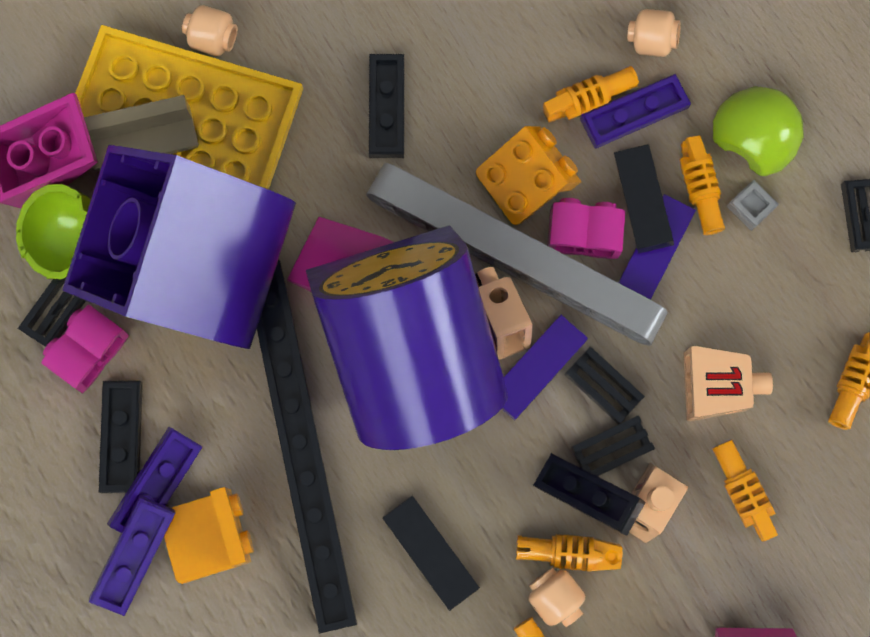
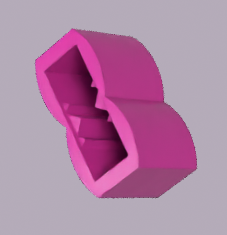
[547,198,625,259]
[41,304,129,394]

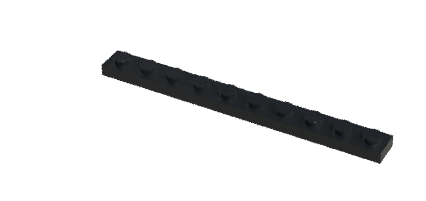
[257,260,357,634]

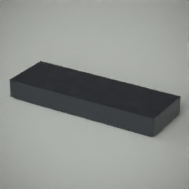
[369,54,404,158]
[614,144,674,254]
[98,381,143,494]
[533,453,646,536]
[382,495,480,611]

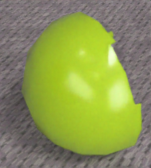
[713,86,804,176]
[16,184,91,279]

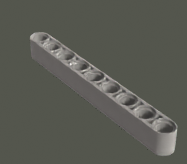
[366,163,668,346]

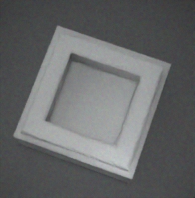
[726,180,779,231]

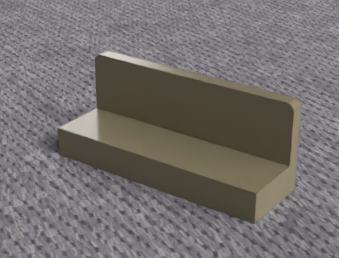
[84,95,199,171]

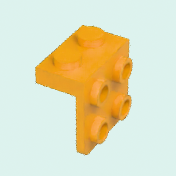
[476,126,582,225]
[164,487,254,584]

